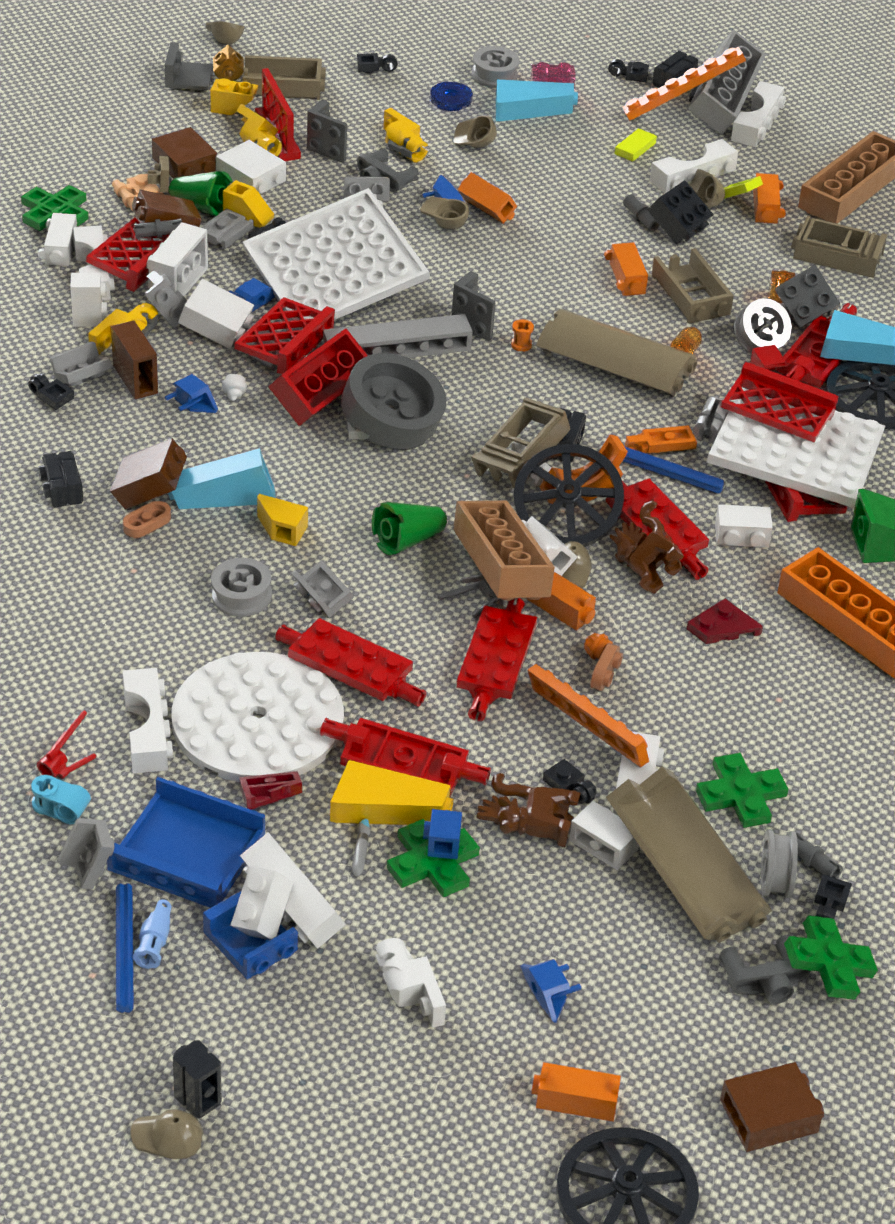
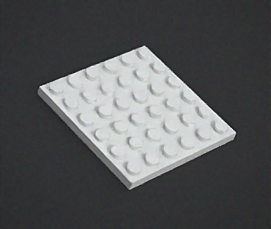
[243,188,430,330]
[707,388,885,508]

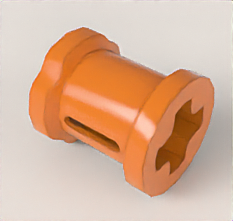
[511,319,534,352]

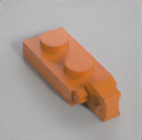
[625,425,697,454]

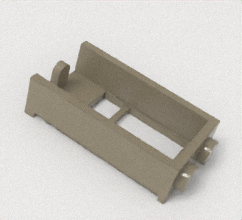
[242,55,326,100]
[791,215,887,278]
[651,248,734,324]
[471,397,571,488]

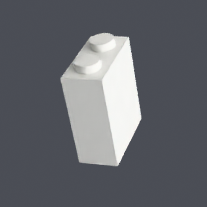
[216,140,286,194]
[178,279,254,349]

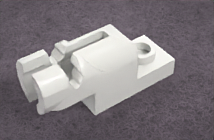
[376,938,446,1028]

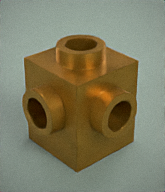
[213,45,244,81]

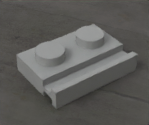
[201,209,253,249]

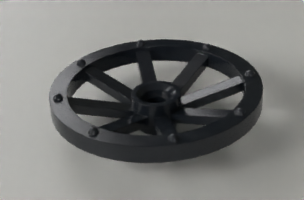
[826,361,895,429]
[514,444,624,547]
[556,1127,699,1224]

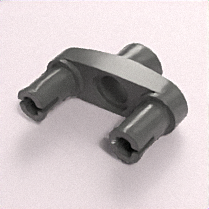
[357,148,419,192]
[719,935,811,1004]

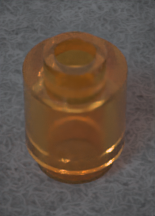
[671,327,702,354]

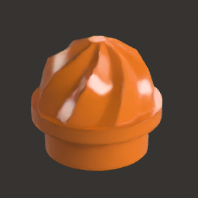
[584,633,613,660]

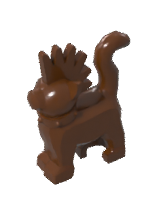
[609,501,684,594]
[476,773,580,848]

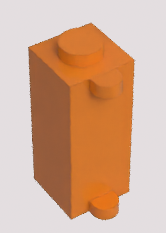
[457,172,517,224]
[753,173,786,224]
[604,242,648,296]
[527,572,596,631]
[531,1062,621,1122]

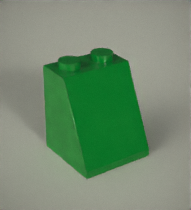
[850,489,895,563]

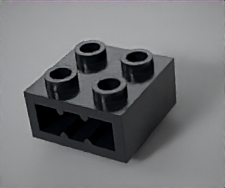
[647,180,714,245]

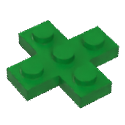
[21,185,89,231]
[695,752,788,828]
[387,819,480,898]
[784,915,878,1000]

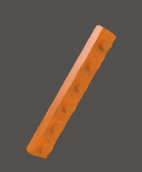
[623,47,746,121]
[528,664,649,768]

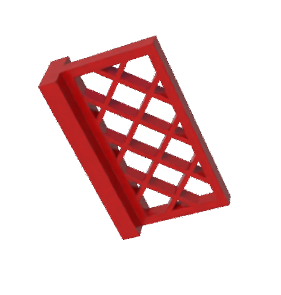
[255,68,301,161]
[86,217,170,292]
[234,297,335,374]
[721,362,839,443]
[764,480,848,522]

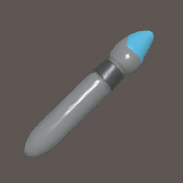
[352,819,371,877]

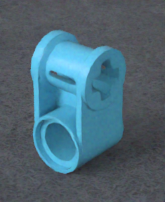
[31,775,91,824]

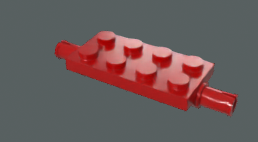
[776,303,857,388]
[606,478,709,580]
[456,598,538,721]
[275,618,427,707]
[320,717,491,797]

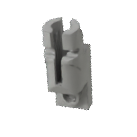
[694,396,733,444]

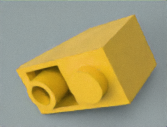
[210,78,258,115]
[223,180,274,228]
[257,494,308,546]

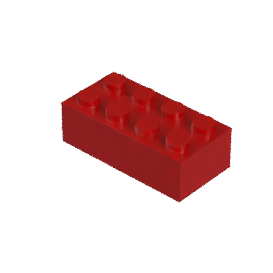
[268,328,368,426]

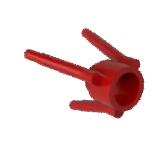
[36,710,97,779]

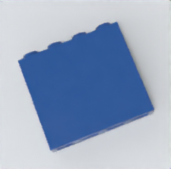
[107,777,265,908]

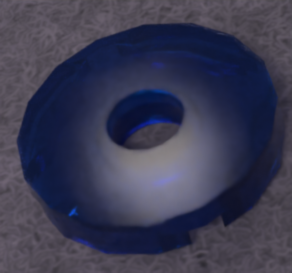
[430,82,473,111]

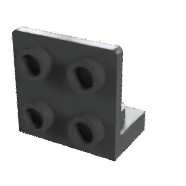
[165,42,213,91]
[307,100,347,163]
[775,265,840,328]
[452,271,496,341]

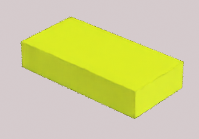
[615,128,657,162]
[724,176,763,199]

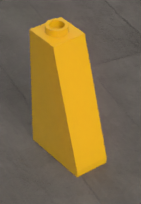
[330,760,454,825]

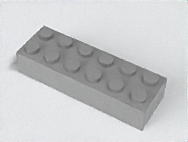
[688,29,766,135]

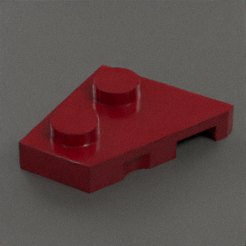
[686,598,763,644]
[239,771,302,810]

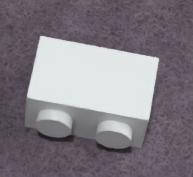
[70,273,107,327]
[715,504,773,548]
[569,801,639,870]
[231,866,293,940]

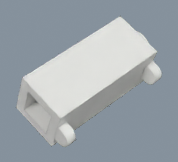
[38,213,77,266]
[521,516,578,576]

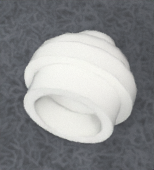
[222,374,247,401]

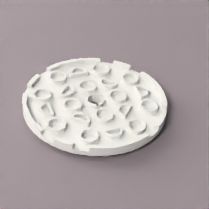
[171,652,344,782]

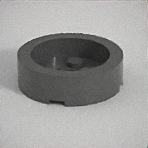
[341,353,447,449]

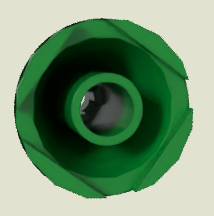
[168,171,233,217]
[371,502,447,555]

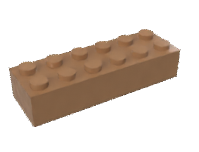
[798,131,895,224]
[453,501,555,601]

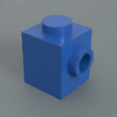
[423,809,462,859]

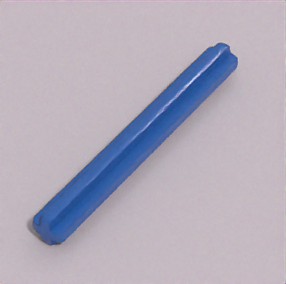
[622,446,724,494]
[116,883,134,1013]

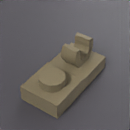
[148,156,169,192]

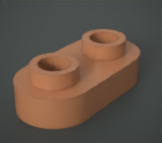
[123,501,171,538]
[590,643,623,691]

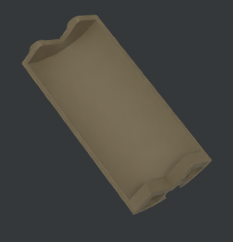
[536,309,697,397]
[606,766,772,943]

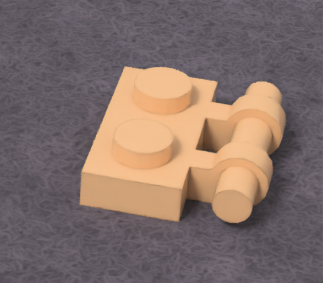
[112,174,164,211]

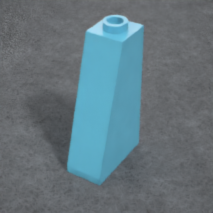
[496,79,578,121]
[820,310,895,365]
[168,448,276,509]

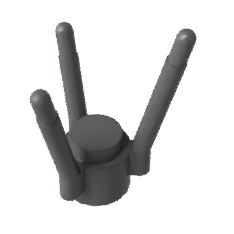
[438,575,502,618]

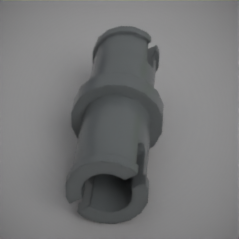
[623,194,660,232]
[134,218,182,239]
[796,833,843,878]

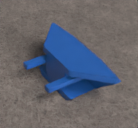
[422,175,465,202]
[229,278,275,313]
[164,374,218,413]
[520,959,582,1023]

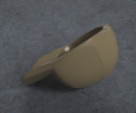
[205,21,245,44]
[453,115,497,148]
[689,169,725,208]
[420,197,469,229]
[562,541,592,588]
[130,1109,204,1159]

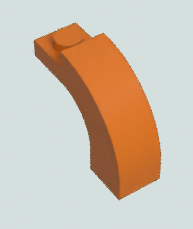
[540,434,628,504]

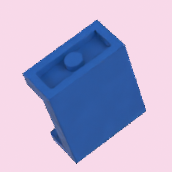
[203,891,298,980]

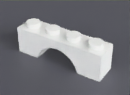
[731,81,786,147]
[650,139,738,194]
[73,226,115,301]
[123,668,173,773]

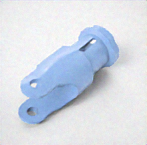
[133,899,172,969]

